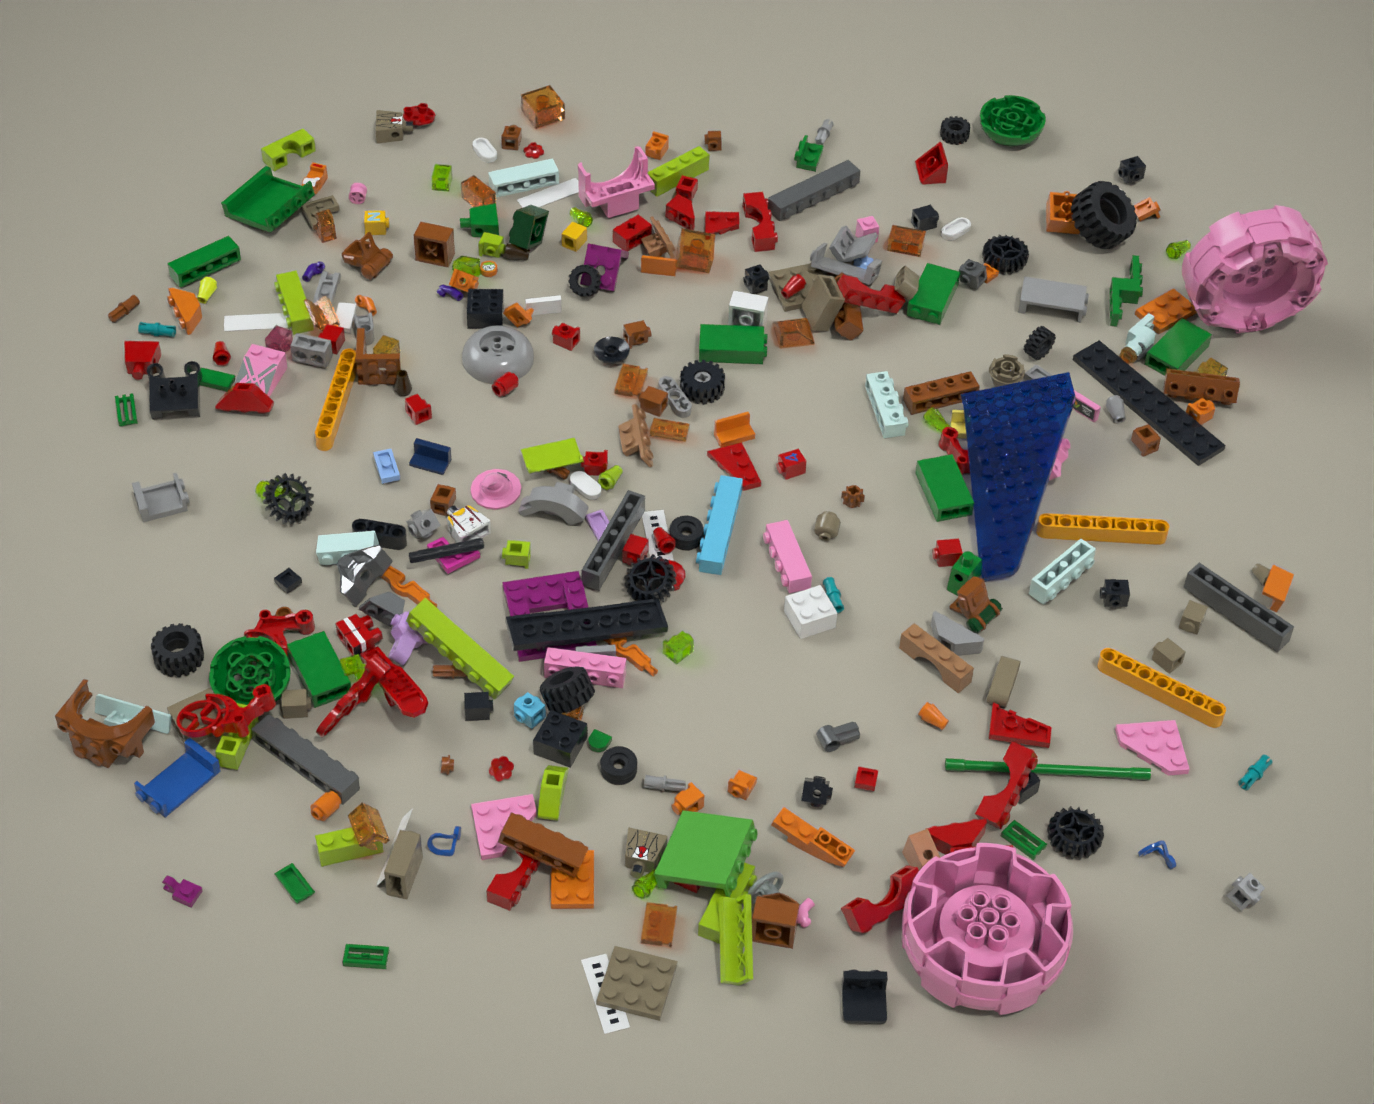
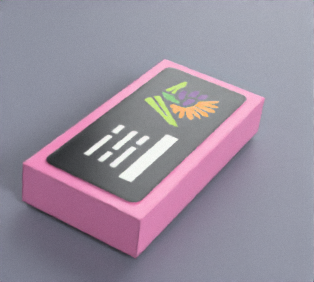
[1065,389,1101,423]

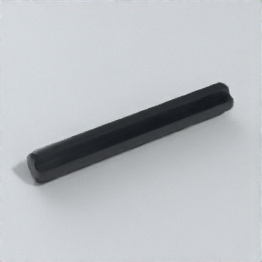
[408,538,484,563]

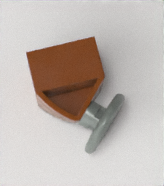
[748,872,800,949]

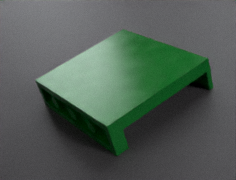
[221,166,315,233]

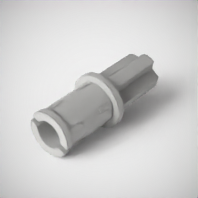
[815,119,834,145]
[644,775,686,792]

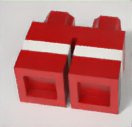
[335,614,383,660]

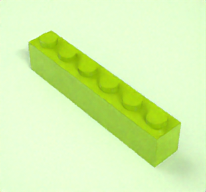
[406,598,514,700]

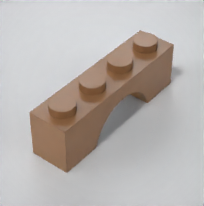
[899,623,974,693]

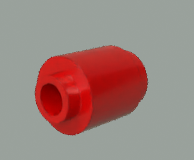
[491,372,519,397]

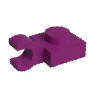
[162,875,203,908]

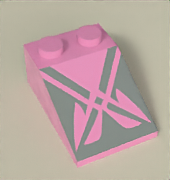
[234,344,287,397]

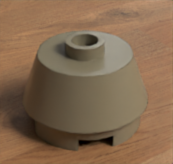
[989,354,1025,390]

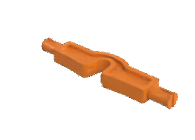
[379,565,437,607]
[604,637,658,676]

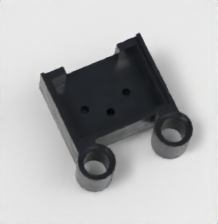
[147,361,203,420]

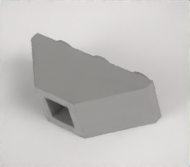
[931,611,984,656]

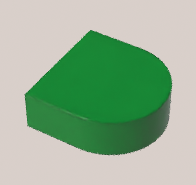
[588,729,612,752]

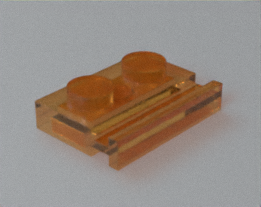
[615,364,648,398]
[641,902,677,947]

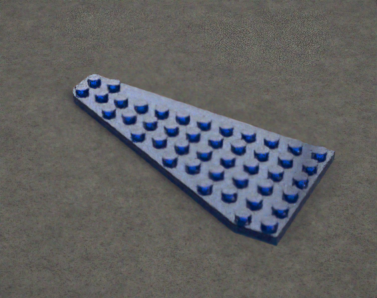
[961,372,1076,582]

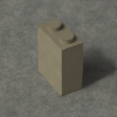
[801,275,845,331]
[167,687,225,743]
[384,830,423,899]

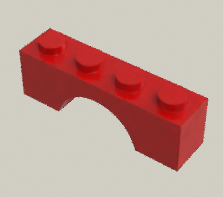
[742,192,778,252]
[837,274,906,314]
[975,741,1038,829]
[486,851,540,911]
[841,865,919,933]

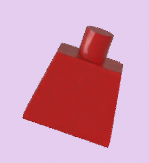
[124,341,161,380]

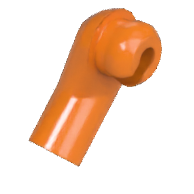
[355,295,377,316]

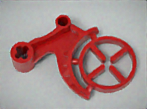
[939,427,1023,482]
[244,609,315,665]
[316,654,391,738]
[176,684,276,738]

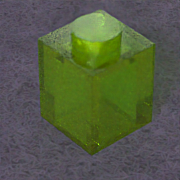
[432,164,452,192]

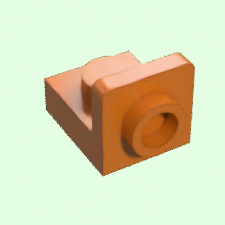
[1134,197,1161,221]
[503,302,534,327]
[728,770,757,800]

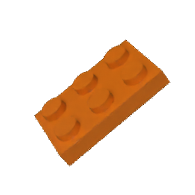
[1135,288,1197,334]
[551,850,594,909]

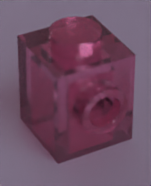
[265,325,293,353]

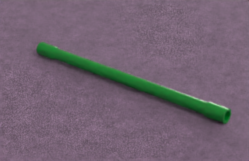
[945,758,1151,780]

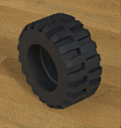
[1071,181,1137,249]

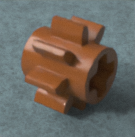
[841,485,865,508]

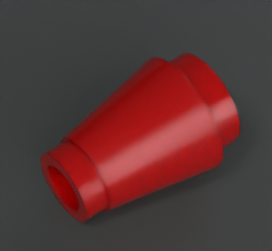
[781,274,806,299]
[212,341,231,366]
[653,527,675,553]

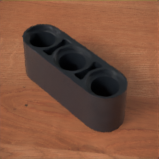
[352,518,407,550]

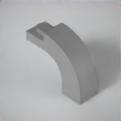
[518,486,588,525]

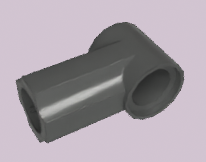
[816,722,860,752]

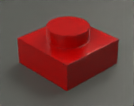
[854,766,879,791]

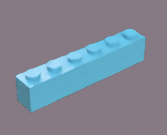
[696,475,743,575]

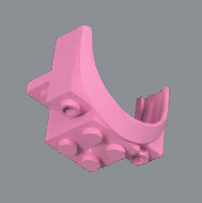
[578,147,655,218]

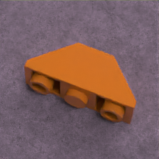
[167,287,202,335]

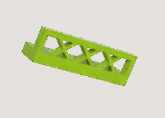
[719,894,753,986]

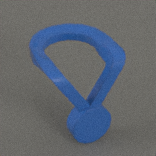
[427,826,461,856]
[1138,840,1176,869]

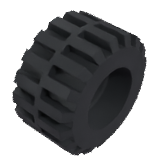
[151,623,204,677]
[539,666,595,713]

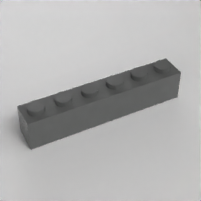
[768,160,861,221]
[581,490,645,591]
[1184,562,1294,652]
[251,714,360,805]

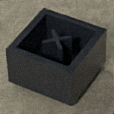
[467,289,504,329]
[533,710,588,768]

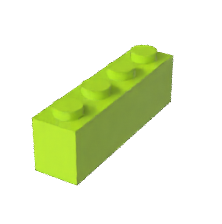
[648,146,710,197]
[274,270,314,335]
[698,862,757,944]

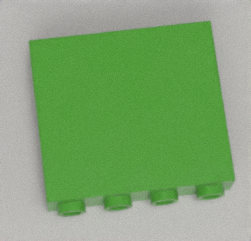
[654,810,758,897]

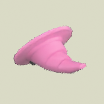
[470,469,522,510]

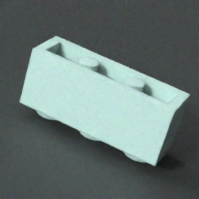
[316,531,379,565]

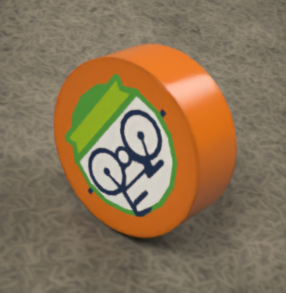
[480,261,498,277]

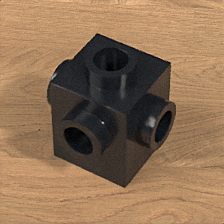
[1118,156,1146,184]
[743,264,770,294]
[1100,579,1130,607]
[801,776,833,807]

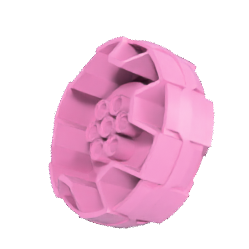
[1182,205,1328,334]
[902,843,1073,1015]

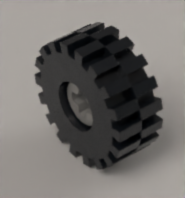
[680,360,725,405]

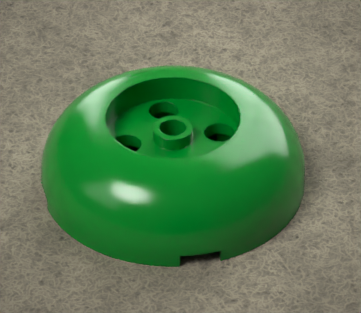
[980,95,1046,146]
[209,636,291,705]

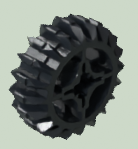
[982,234,1029,274]
[263,473,314,524]
[624,554,677,602]
[1047,806,1104,860]

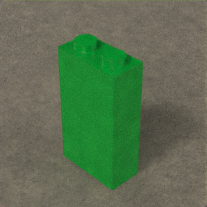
[907,263,960,325]
[1144,318,1212,376]
[699,324,768,364]
[915,454,974,522]
[287,631,351,708]

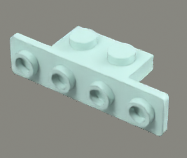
[95,694,171,734]

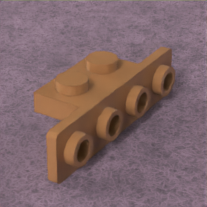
[641,216,675,258]
[618,404,654,467]

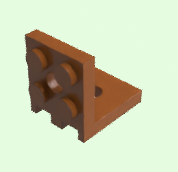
[356,328,401,385]

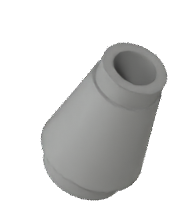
[1106,395,1126,423]

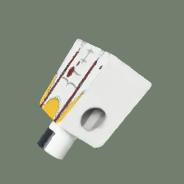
[447,505,491,543]

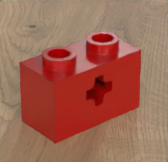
[613,214,652,251]

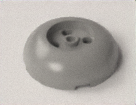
[462,326,534,384]

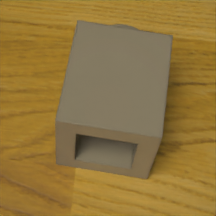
[1179,600,1208,635]
[1152,638,1186,674]
[282,689,312,719]

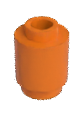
[310,791,341,821]

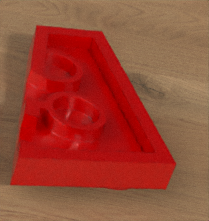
[707,443,761,491]
[989,702,1052,748]

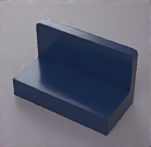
[409,438,452,475]

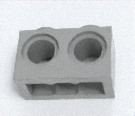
[290,333,333,368]

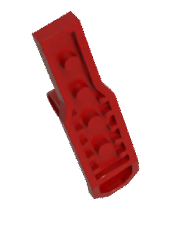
[360,646,429,718]

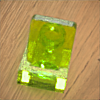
[340,654,366,681]

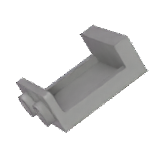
[132,473,190,523]

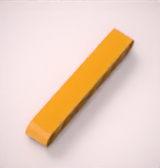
[315,348,357,451]
[1036,513,1170,545]
[1097,648,1226,728]

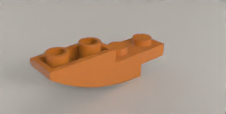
[771,807,855,867]

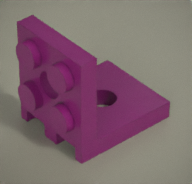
[580,243,629,291]

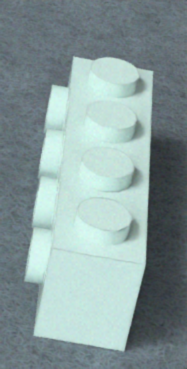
[865,371,908,438]
[1029,539,1096,605]

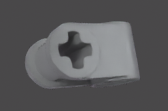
[354,312,375,345]

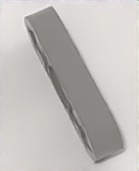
[658,376,692,418]

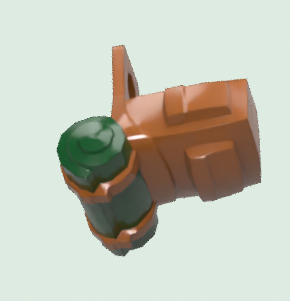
[949,576,1003,634]

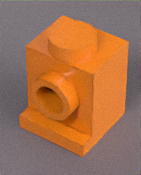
[645,131,669,160]
[449,269,479,292]
[1186,398,1215,425]
[671,782,705,815]

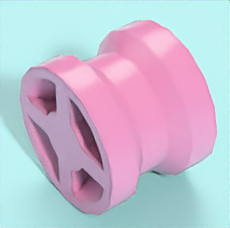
[348,183,367,204]

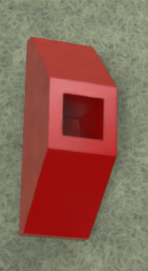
[215,382,274,413]
[926,819,987,855]

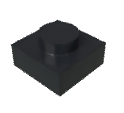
[274,568,302,593]

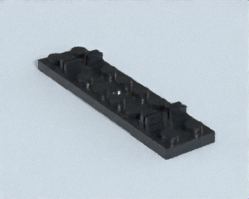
[505,598,668,651]

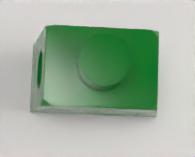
[460,203,499,238]
[947,551,982,596]

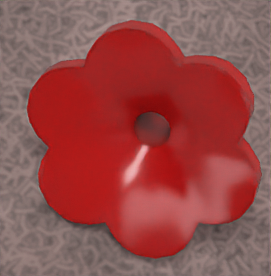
[523,142,544,159]
[489,756,514,781]

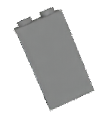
[810,243,882,285]
[1018,277,1089,323]

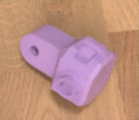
[388,611,428,666]

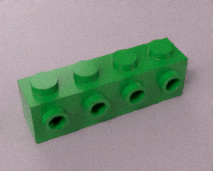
[167,235,241,288]

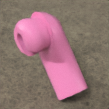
[798,898,815,928]

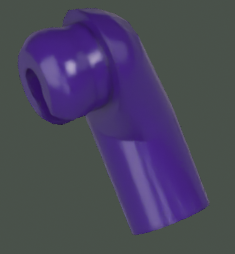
[302,261,325,282]
[437,284,463,301]

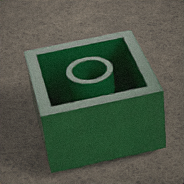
[509,205,549,249]

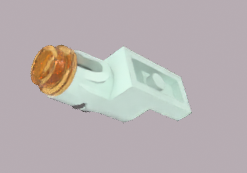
[1119,313,1155,364]

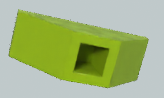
[538,765,569,821]

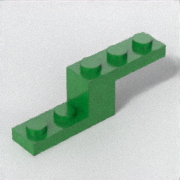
[1109,255,1143,327]

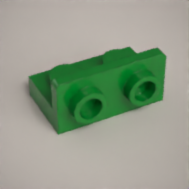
[794,135,824,172]

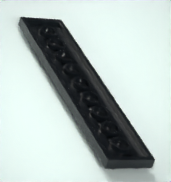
[1072,340,1226,466]

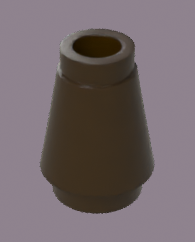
[504,243,530,260]
[394,370,412,396]

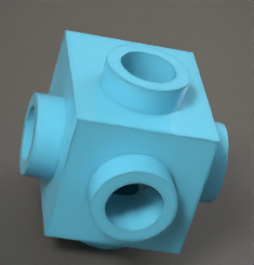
[514,692,546,729]

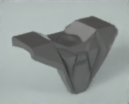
[337,545,393,607]

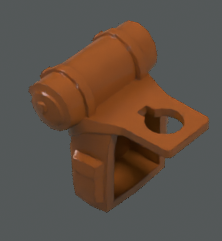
[341,232,393,280]

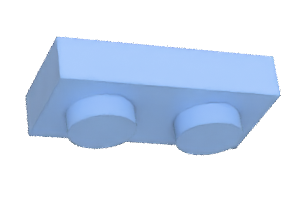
[373,449,400,484]

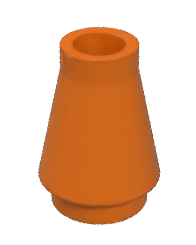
[918,702,949,730]

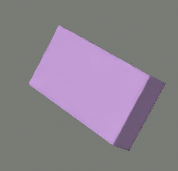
[585,509,609,541]

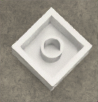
[728,291,768,330]
[784,585,837,639]

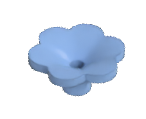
[853,255,874,269]

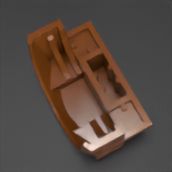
[55,679,155,769]

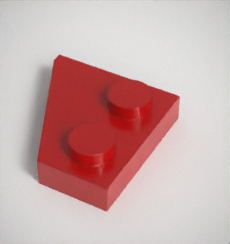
[705,211,740,239]

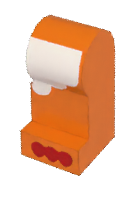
[301,162,328,195]

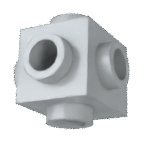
[406,509,441,539]
[1226,873,1265,911]

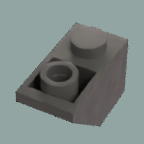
[358,592,405,627]

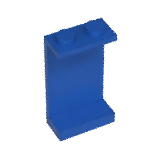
[134,738,221,818]

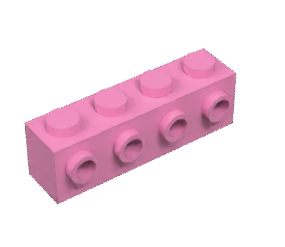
[763,520,812,593]
[544,647,626,688]

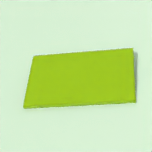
[521,438,584,474]

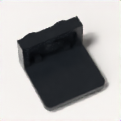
[841,969,888,1024]

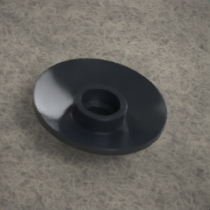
[594,336,630,363]

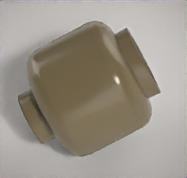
[814,511,841,541]

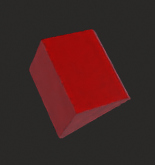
[915,142,948,185]

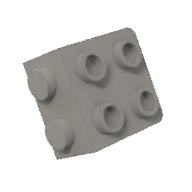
[829,225,878,262]

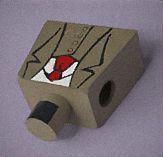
[375,110,413,143]
[625,827,668,879]

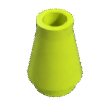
[197,277,217,304]

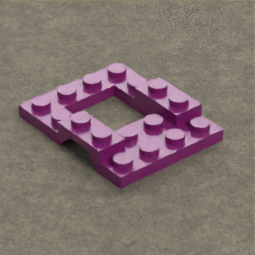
[502,571,597,662]

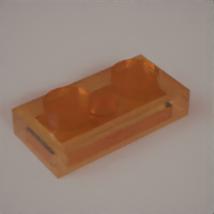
[650,418,690,442]

